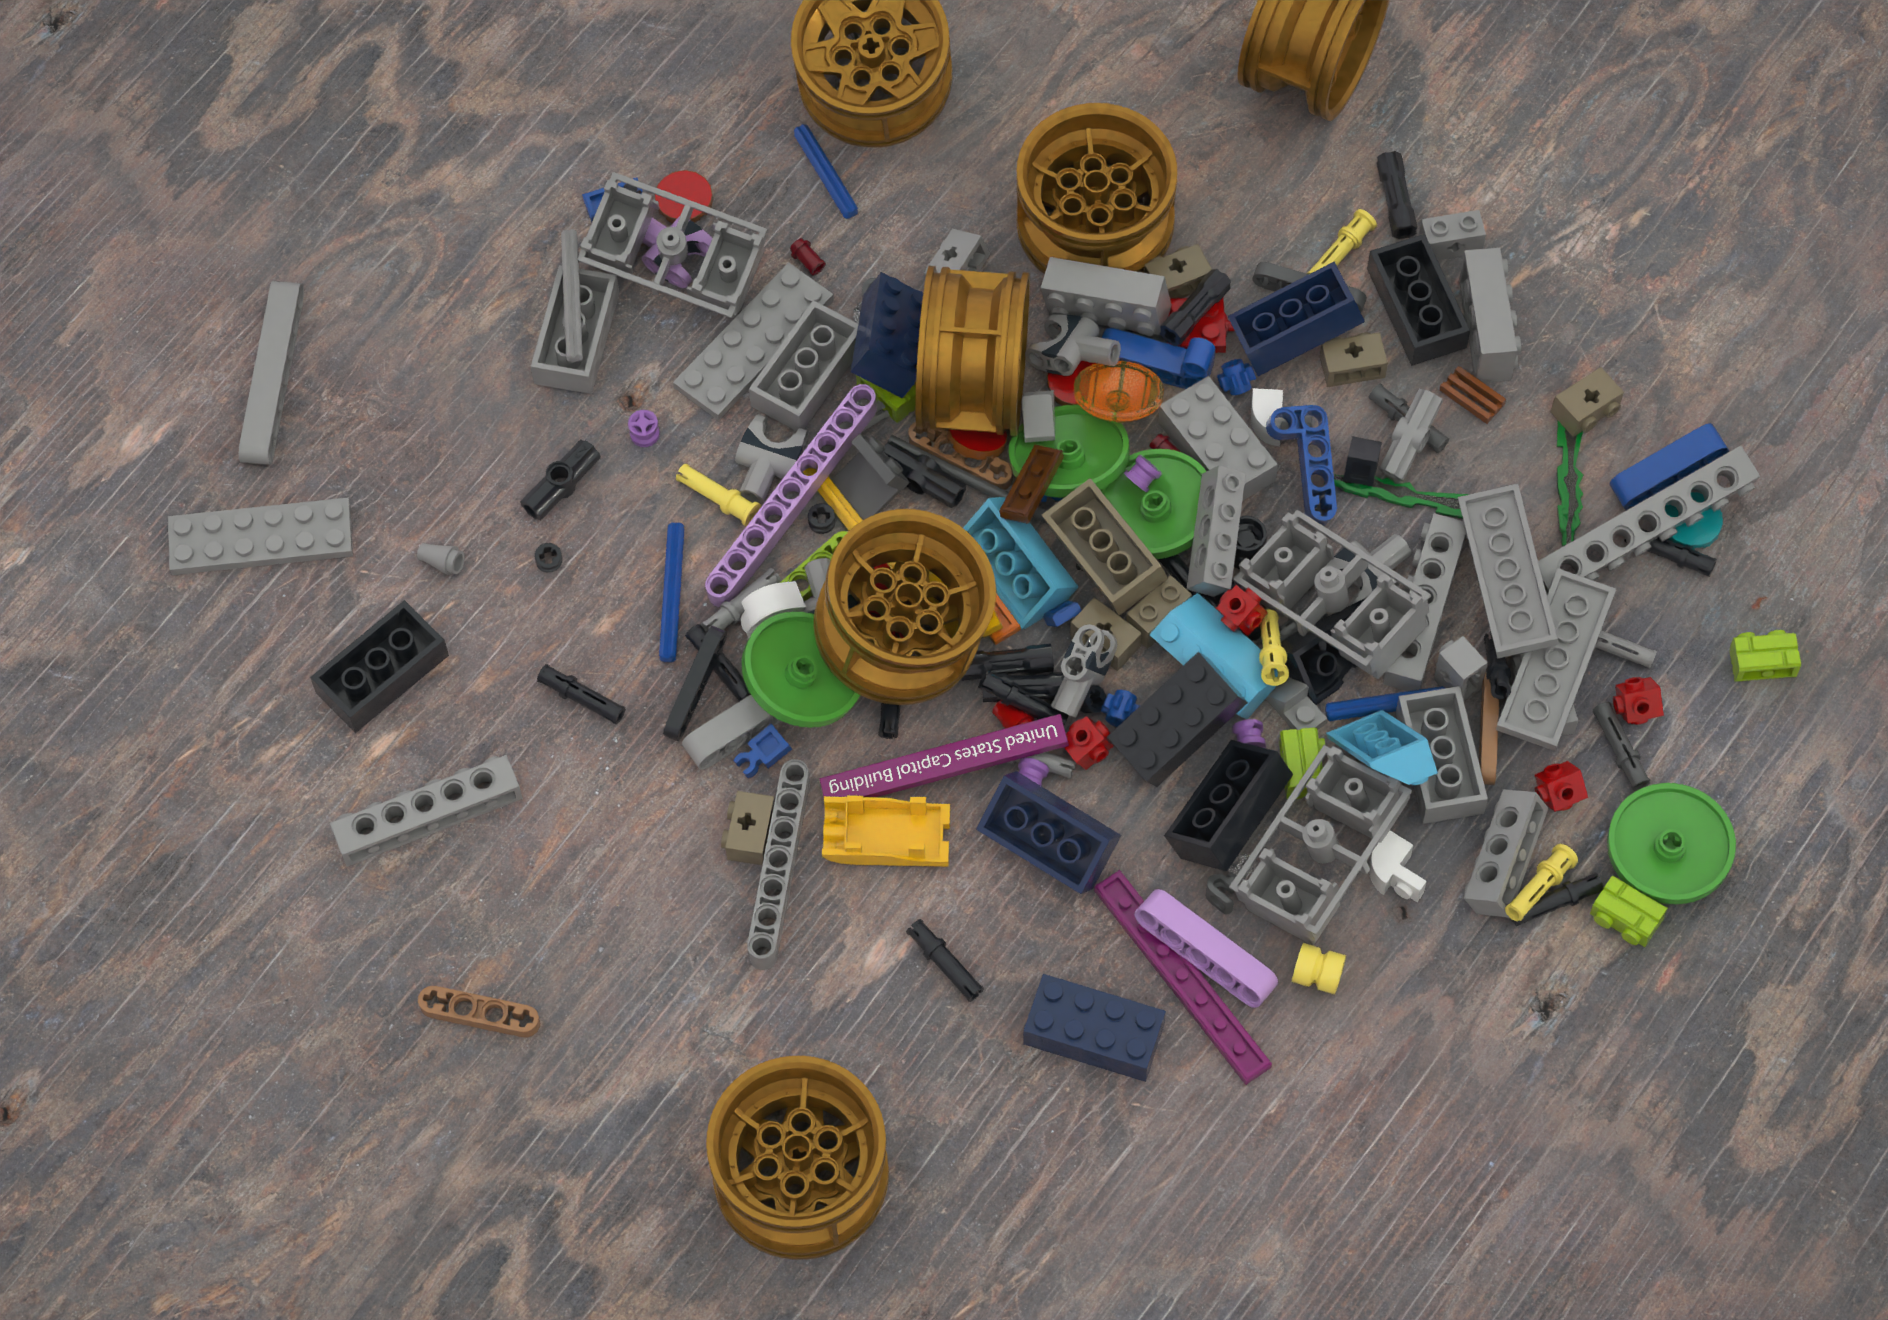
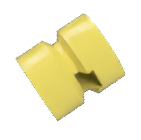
[1292,943,1346,995]

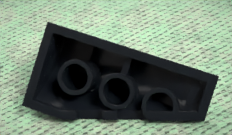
[1281,597,1367,705]

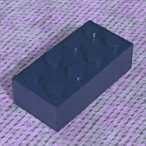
[1228,262,1365,376]
[851,272,923,398]
[976,771,1122,894]
[1023,974,1166,1082]

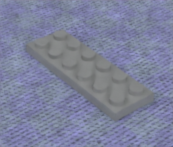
[673,262,834,421]
[1458,484,1559,659]
[168,497,353,575]
[1496,568,1616,751]

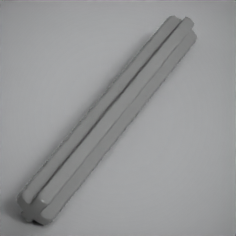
[561,229,583,362]

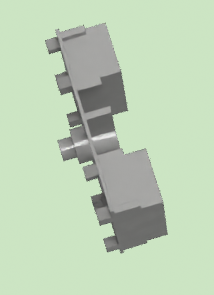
[577,172,767,318]
[1232,510,1431,679]
[1229,745,1412,946]

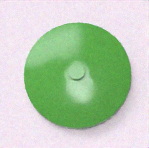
[1009,405,1130,498]
[1101,449,1206,559]
[742,611,860,728]
[1607,783,1736,904]

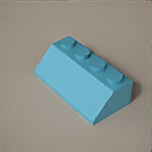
[963,497,1078,629]
[1150,593,1278,719]
[1326,710,1438,785]

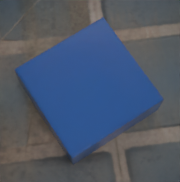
[1043,601,1082,627]

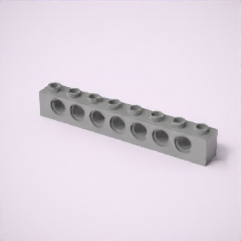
[1538,446,1760,595]

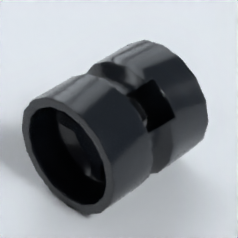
[1234,516,1267,569]

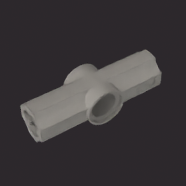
[1379,388,1443,481]

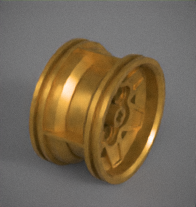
[791,0,952,148]
[1238,0,1389,121]
[1016,103,1177,274]
[915,265,1030,436]
[814,509,996,705]
[706,1056,889,1259]

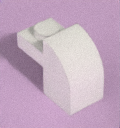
[1251,388,1312,446]
[740,581,806,639]
[1369,831,1427,902]

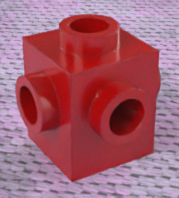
[1216,585,1268,636]
[1613,677,1664,725]
[1064,716,1114,770]
[1534,761,1588,812]

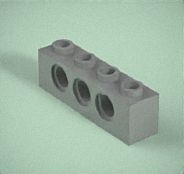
[1187,465,1246,597]
[1464,789,1548,918]

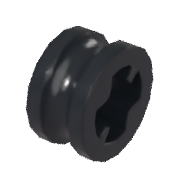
[808,503,835,534]
[535,543,562,573]
[1080,685,1106,713]

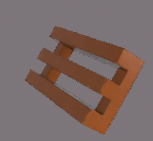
[1439,366,1506,424]

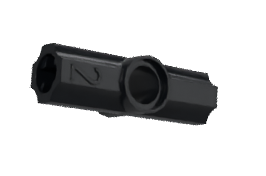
[520,439,601,521]
[884,441,966,508]

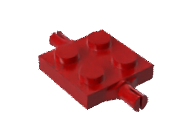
[1166,297,1235,353]

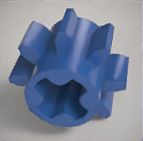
[1217,359,1256,395]
[1101,690,1141,727]

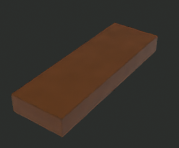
[999,445,1064,524]

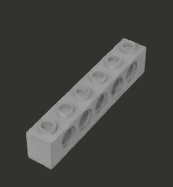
[1383,513,1467,691]
[330,755,523,867]

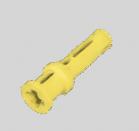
[1306,209,1377,274]
[676,463,762,526]
[1259,609,1289,686]
[1505,844,1578,921]

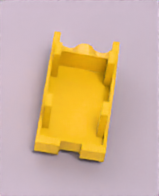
[822,795,950,867]

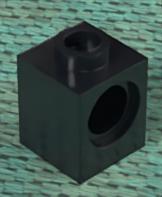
[1343,436,1382,487]

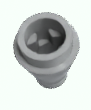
[417,543,465,575]

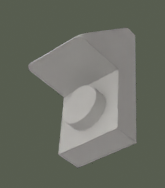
[1022,390,1055,443]
[1266,677,1327,730]

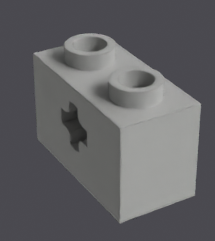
[1419,210,1486,260]
[924,228,990,277]
[1434,636,1488,701]

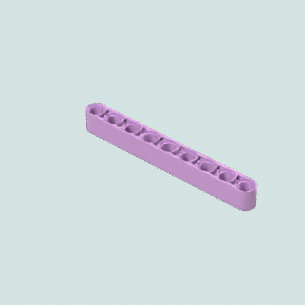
[705,384,877,607]

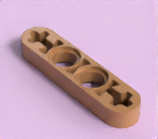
[908,422,1013,490]
[1479,672,1499,785]
[418,986,540,1037]

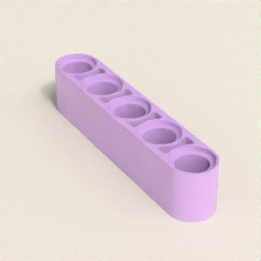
[1135,889,1278,1008]

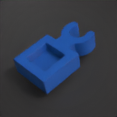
[733,724,792,778]

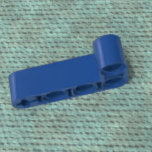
[1101,328,1215,389]
[1266,405,1337,526]
[1609,423,1729,510]

